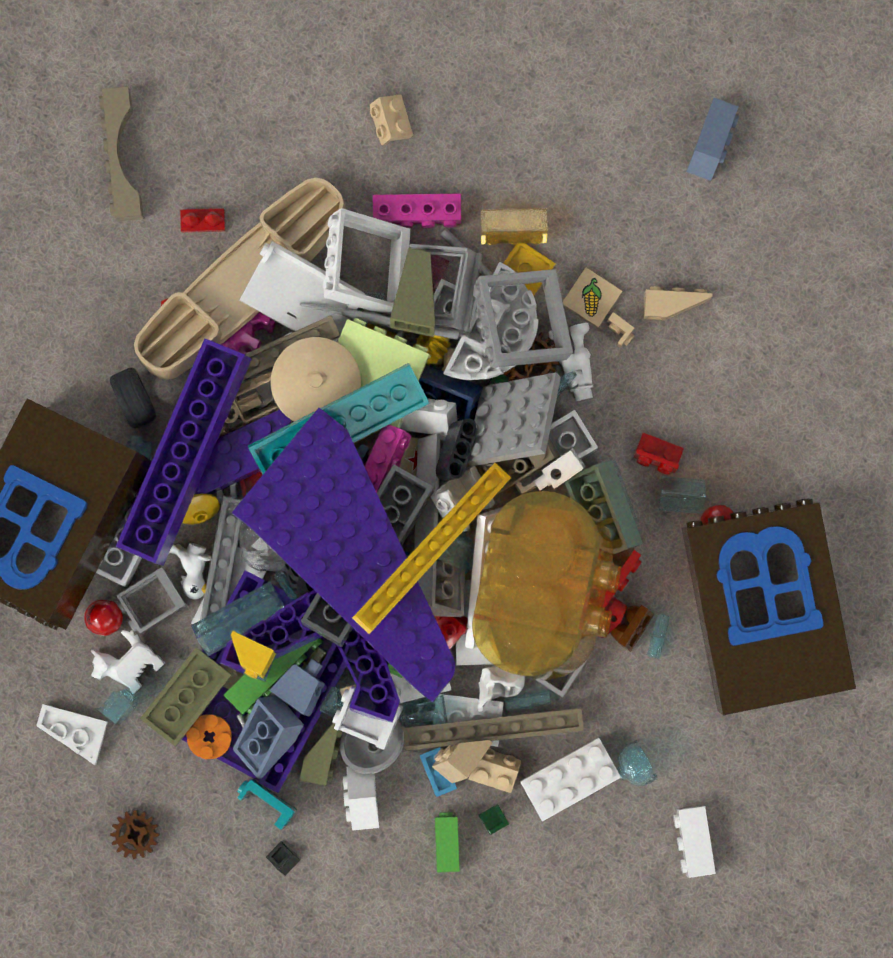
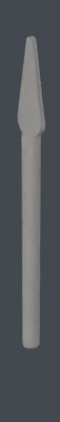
[300,303,459,340]

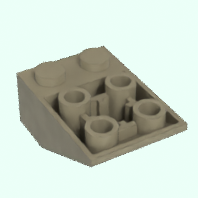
[482,438,560,493]

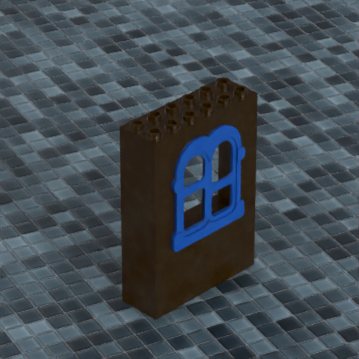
[0,398,152,630]
[681,498,856,715]

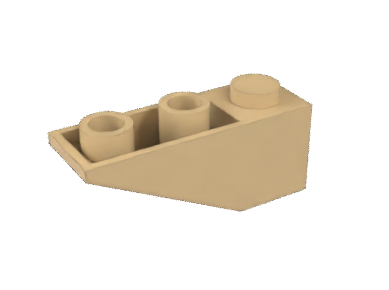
[643,286,712,320]

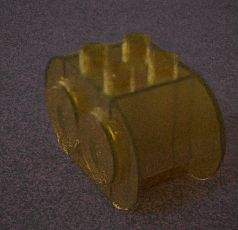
[472,491,621,680]

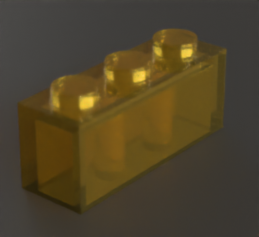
[481,208,548,245]

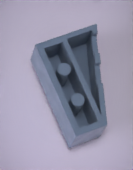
[686,98,739,181]

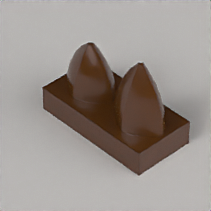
[610,605,654,652]

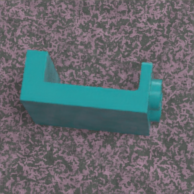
[237,779,297,830]

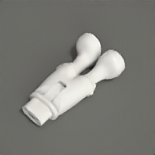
[548,323,593,401]

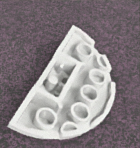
[444,262,538,380]

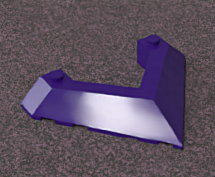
[220,590,400,723]

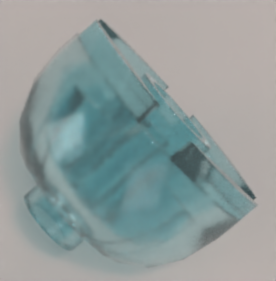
[617,740,658,786]

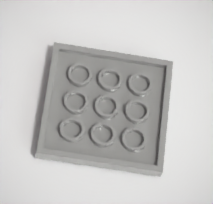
[467,373,561,467]

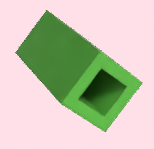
[435,812,460,872]

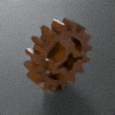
[110,810,160,859]

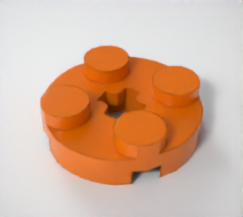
[186,715,232,759]

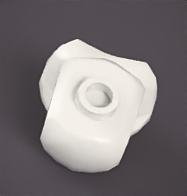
[477,662,525,713]

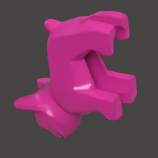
[221,312,276,354]

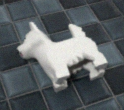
[91,630,165,694]

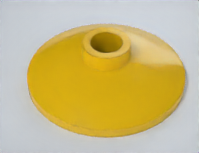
[182,494,220,525]

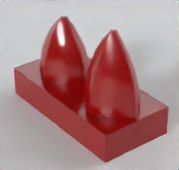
[180,208,225,233]

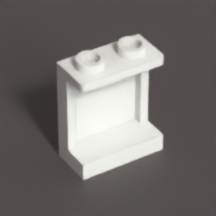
[332,686,403,750]

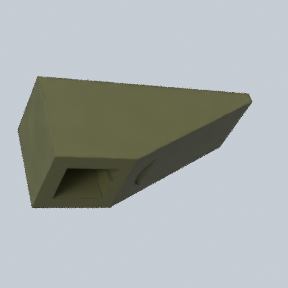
[299,723,343,786]

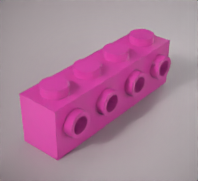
[373,194,461,228]
[365,425,412,493]

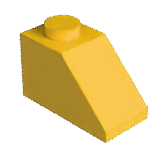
[231,631,276,679]

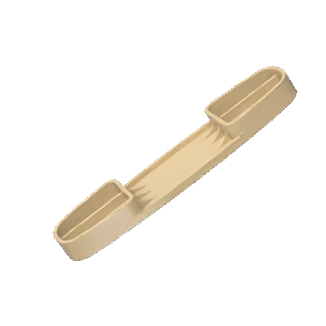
[134,178,346,380]

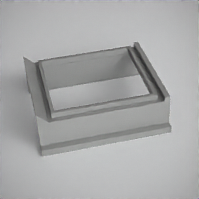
[409,244,482,332]

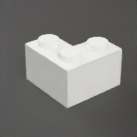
[343,767,379,831]

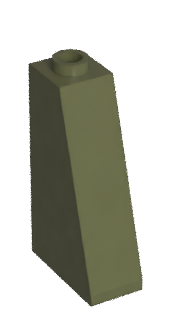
[390,248,435,337]

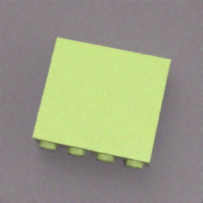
[337,318,431,429]

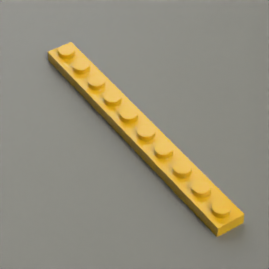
[352,463,511,634]

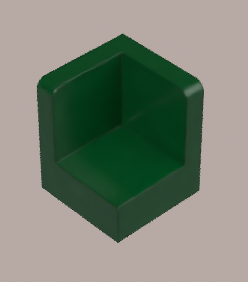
[479,804,509,835]

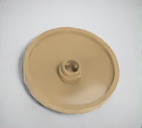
[271,337,361,422]

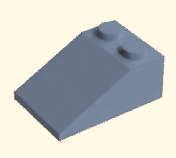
[233,695,304,779]

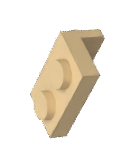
[370,95,413,145]
[469,748,521,793]

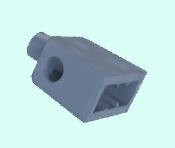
[270,659,325,717]

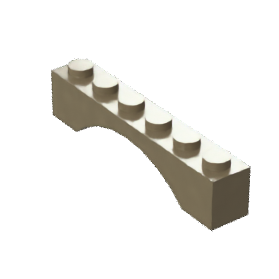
[99,86,144,222]

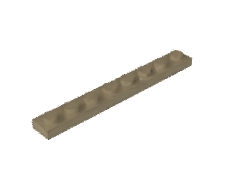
[402,708,584,751]

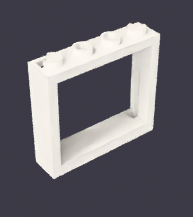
[323,208,410,316]

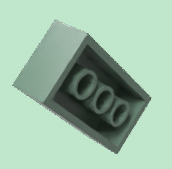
[565,460,643,562]

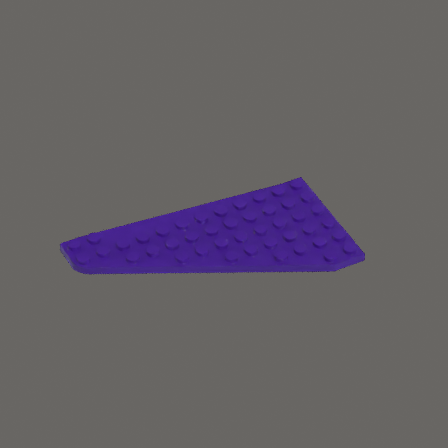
[232,408,455,703]

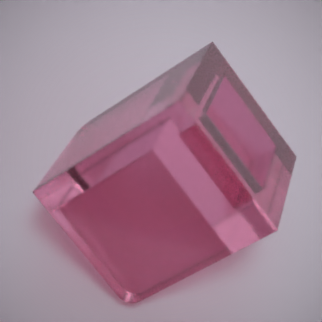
[430,255,450,289]

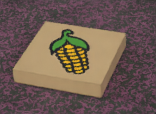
[563,267,622,328]

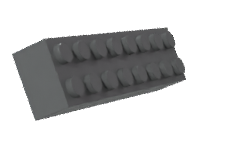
[301,465,434,647]

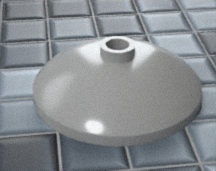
[340,721,404,774]

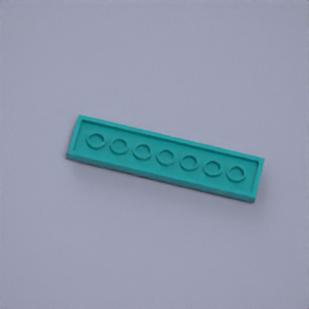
[248,363,430,474]

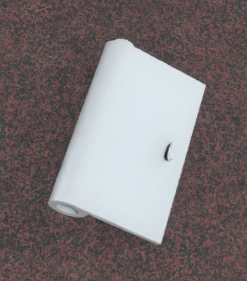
[239,241,365,342]

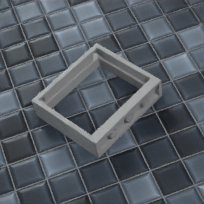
[473,269,573,368]

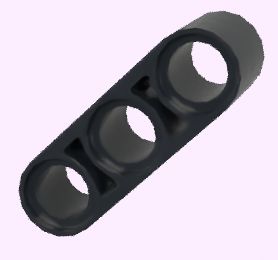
[435,418,478,482]

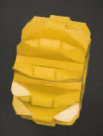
[413,334,451,365]

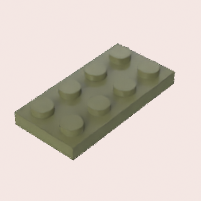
[140,647,232,747]

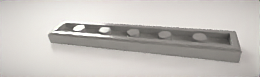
[199,496,242,630]

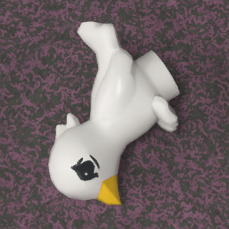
[169,543,212,599]

